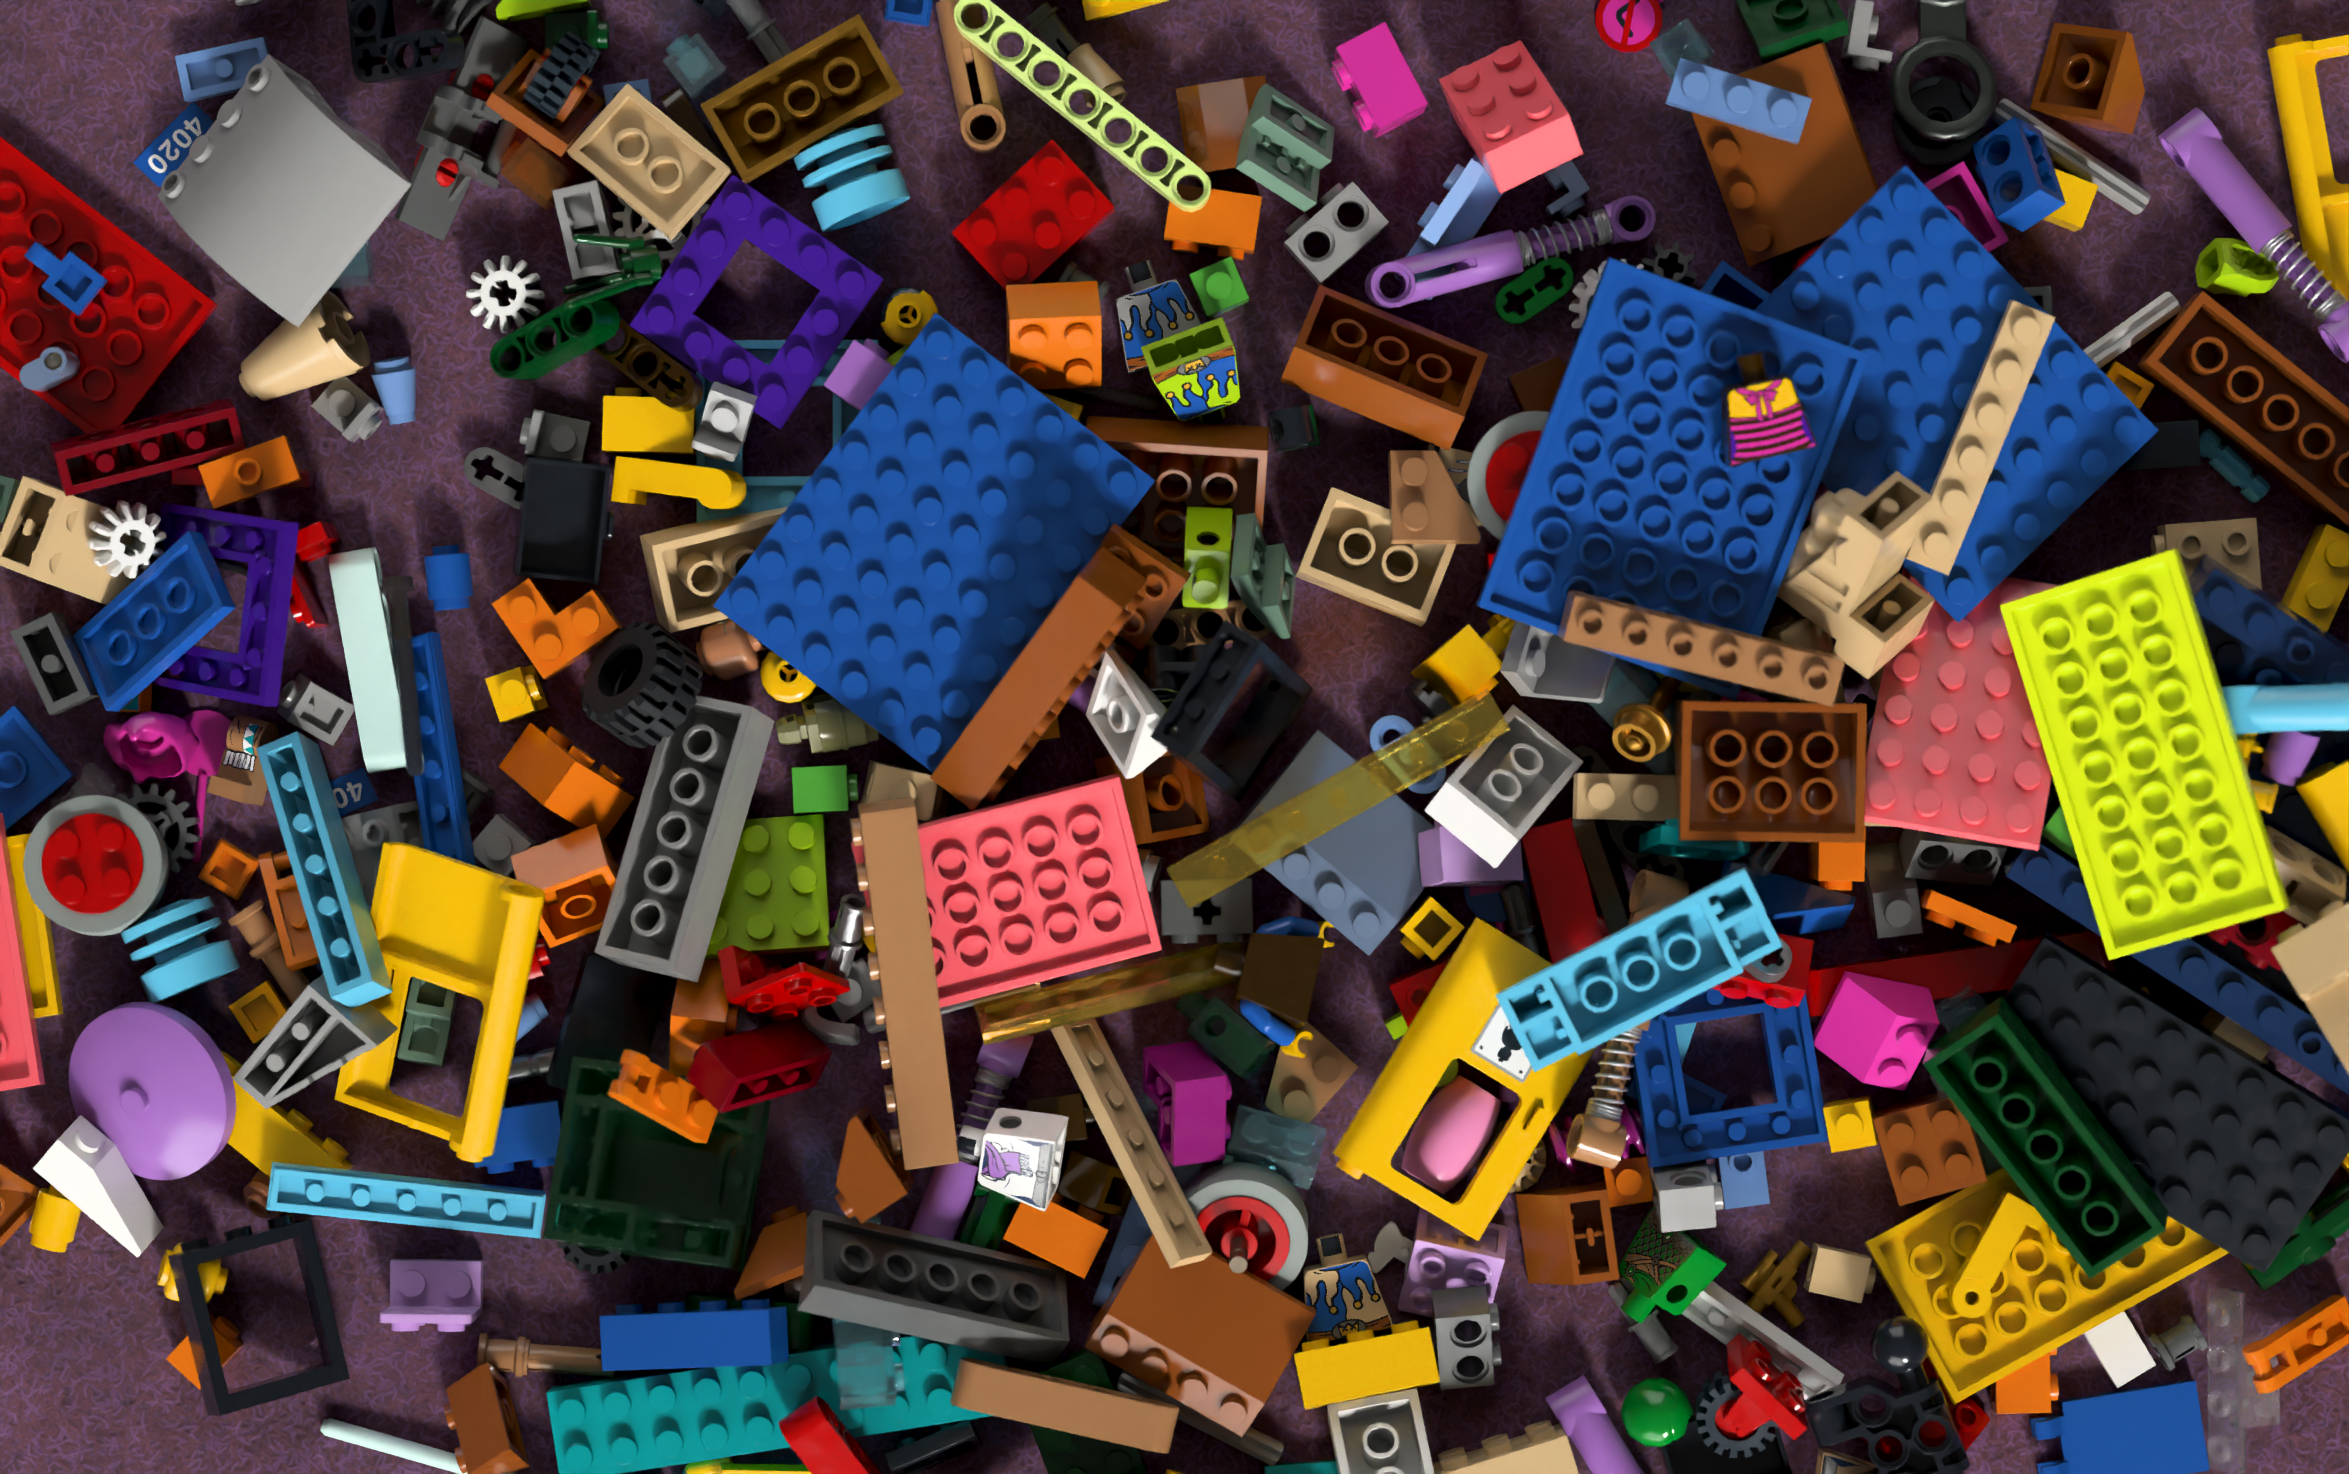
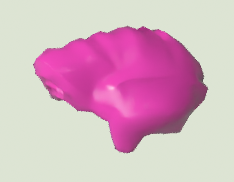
[104,711,200,785]

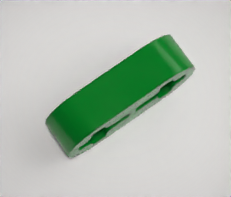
[1494,257,1573,325]

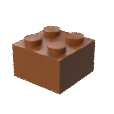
[1872,1091,1989,1206]

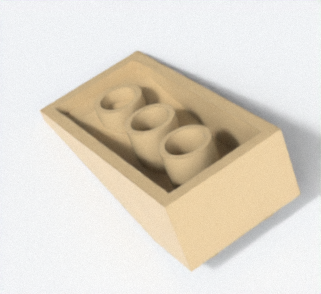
[640,507,788,633]

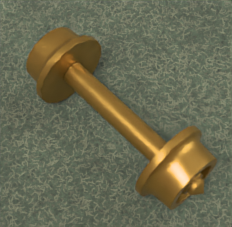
[1612,671,1702,762]

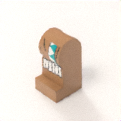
[207,714,279,806]

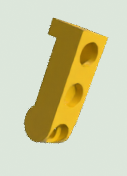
[611,456,747,510]
[1948,1191,2045,1318]

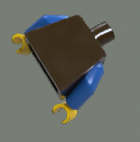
[1212,915,1335,1058]

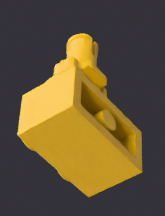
[1411,613,1516,710]

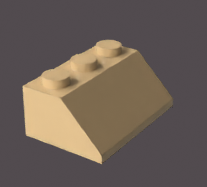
[1295,487,1456,627]

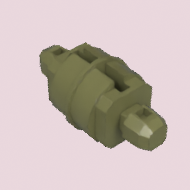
[775,693,879,754]

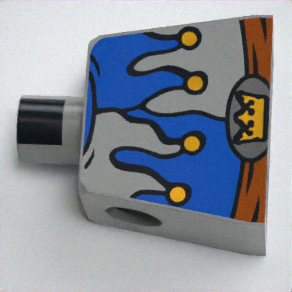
[1116,260,1201,374]

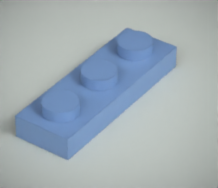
[1665,58,1812,145]

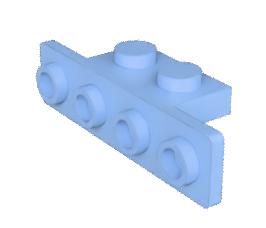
[1394,154,1504,300]

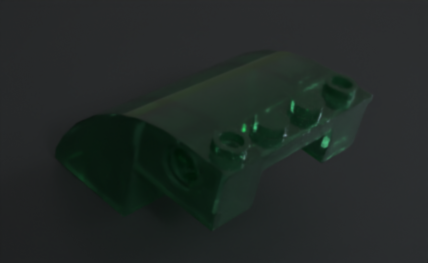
[543,1056,772,1272]

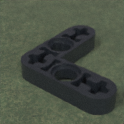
[346,0,465,84]

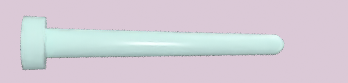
[320,1418,518,1474]

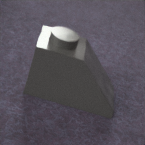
[1864,842,1923,939]

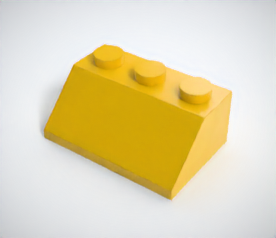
[1294,1320,1440,1410]

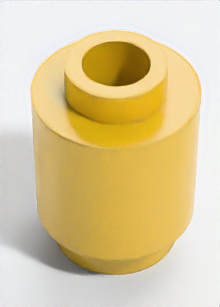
[28,1184,81,1252]

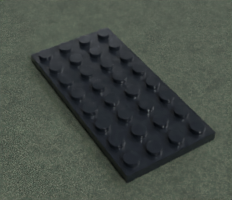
[2003,933,2349,1273]

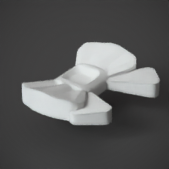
[1368,1221,1413,1275]

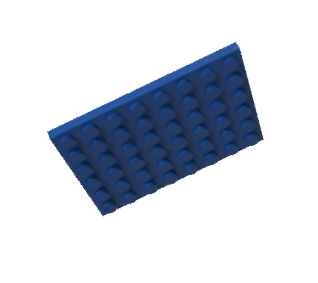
[1754,165,2159,623]
[1476,257,1870,700]
[713,313,1155,772]

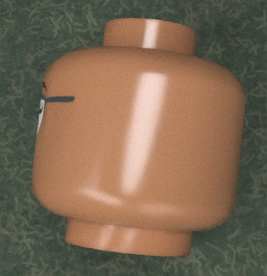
[696,618,767,681]

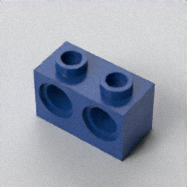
[1972,116,2066,232]

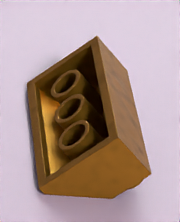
[700,14,904,184]

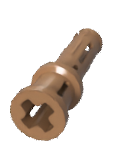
[227,898,310,1005]
[477,1333,615,1378]

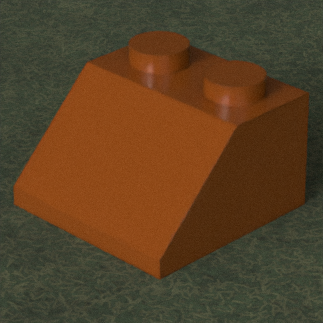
[1095,751,1211,845]
[443,1363,530,1474]

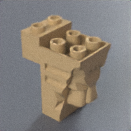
[1777,471,1935,679]
[2271,900,2349,1074]

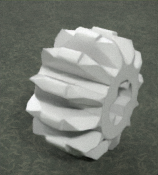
[466,255,545,334]
[87,500,167,579]

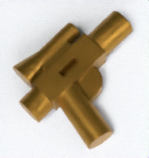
[1739,1239,1812,1329]

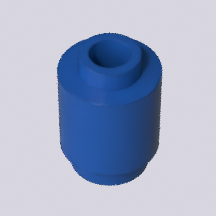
[424,545,474,611]

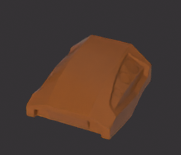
[1175,75,1266,173]

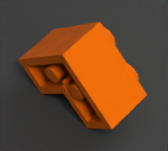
[492,578,624,679]
[498,723,635,840]
[669,958,739,1078]

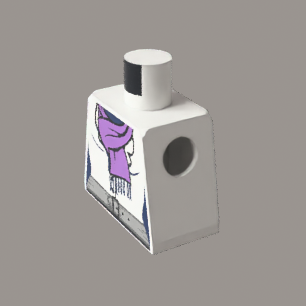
[957,1108,1068,1211]

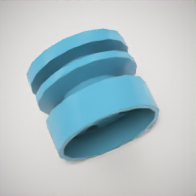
[794,124,910,232]
[120,896,240,1003]

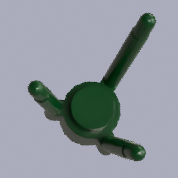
[563,234,661,309]

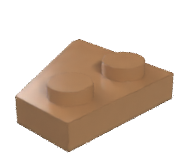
[1388,450,1481,544]
[1264,1020,1358,1135]

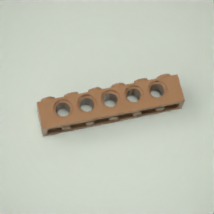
[1558,589,1845,707]

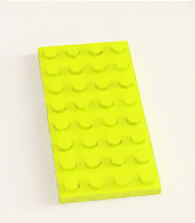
[2000,549,2290,960]

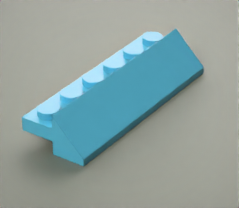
[1495,868,1783,1072]

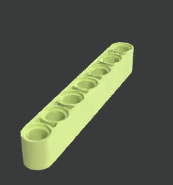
[954,0,1211,212]

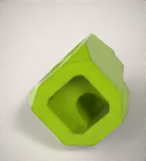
[2195,238,2279,297]

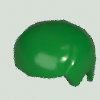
[1621,1378,1693,1447]

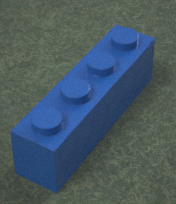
[599,1298,789,1371]

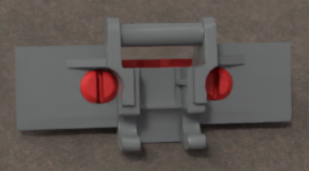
[395,16,529,241]

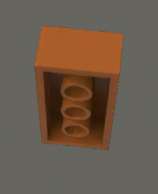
[1280,285,1488,451]

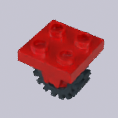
[1695,1332,1807,1458]

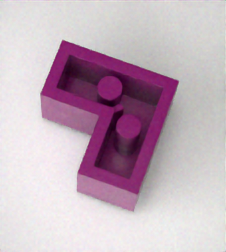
[1142,1041,1232,1166]

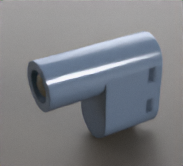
[19,347,81,392]

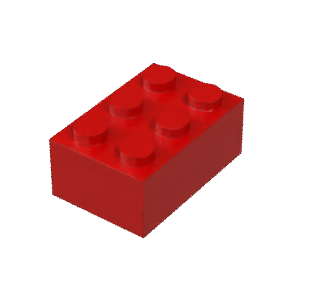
[952,139,1115,293]

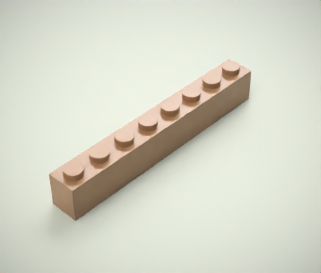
[850,797,959,1170]

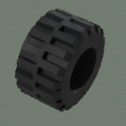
[580,621,703,748]

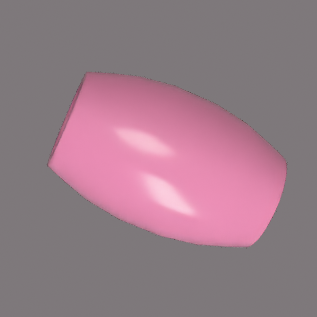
[1401,1075,1501,1195]

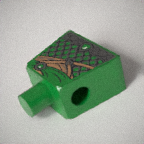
[1619,1206,1727,1324]

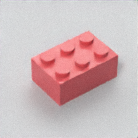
[1439,40,1583,194]

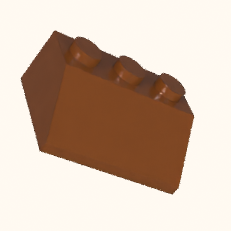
[835,1105,916,1224]

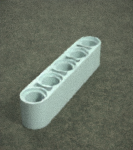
[329,547,412,774]

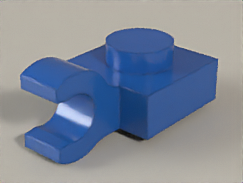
[24,241,108,316]

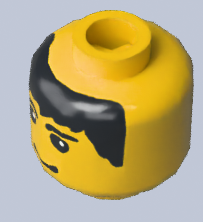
[879,286,939,346]

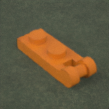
[258,850,320,972]
[608,1050,718,1143]
[2242,1294,2349,1394]

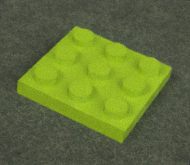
[705,814,830,959]

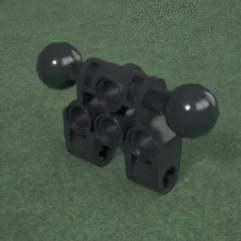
[1804,1316,1971,1474]

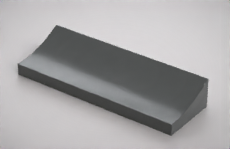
[797,1210,1070,1366]

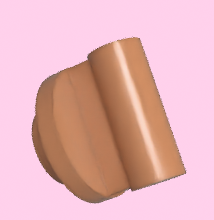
[243,1169,283,1219]

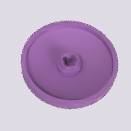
[69,1002,236,1180]

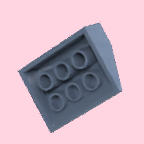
[1229,729,1435,956]

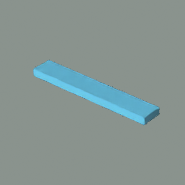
[266,1162,546,1238]

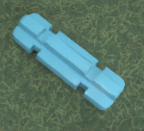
[2199,429,2270,503]

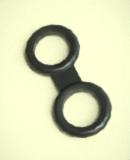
[1889,0,1998,142]

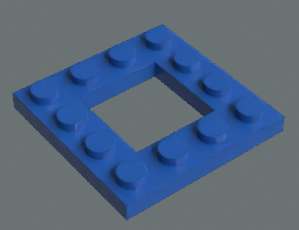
[1631,989,1829,1168]

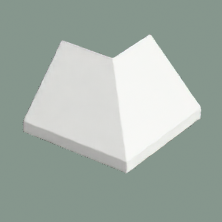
[1086,649,1177,779]

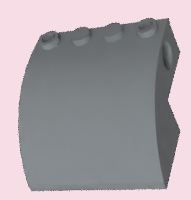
[157,54,412,327]

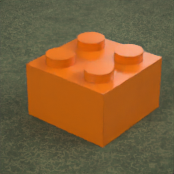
[1006,281,1102,390]
[510,824,619,948]

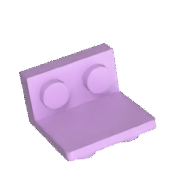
[1398,1207,1508,1318]
[380,1259,483,1332]

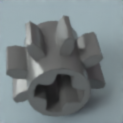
[1640,241,1697,285]

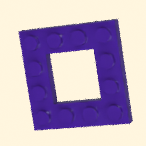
[630,175,884,430]
[152,502,299,707]

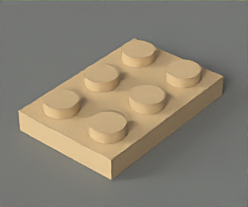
[567,83,732,240]

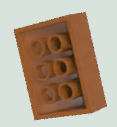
[1691,42,1879,267]
[1086,416,1269,571]
[1674,699,1867,843]
[1085,1232,1317,1437]

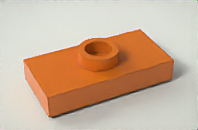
[198,435,302,510]

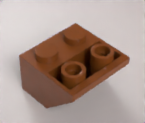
[1516,1181,1620,1285]

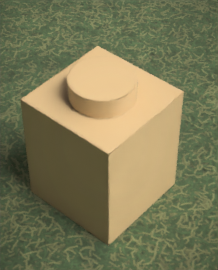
[1803,1243,1876,1304]

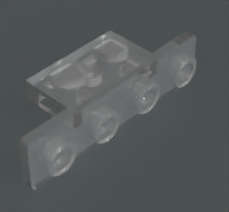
[2207,1288,2280,1474]

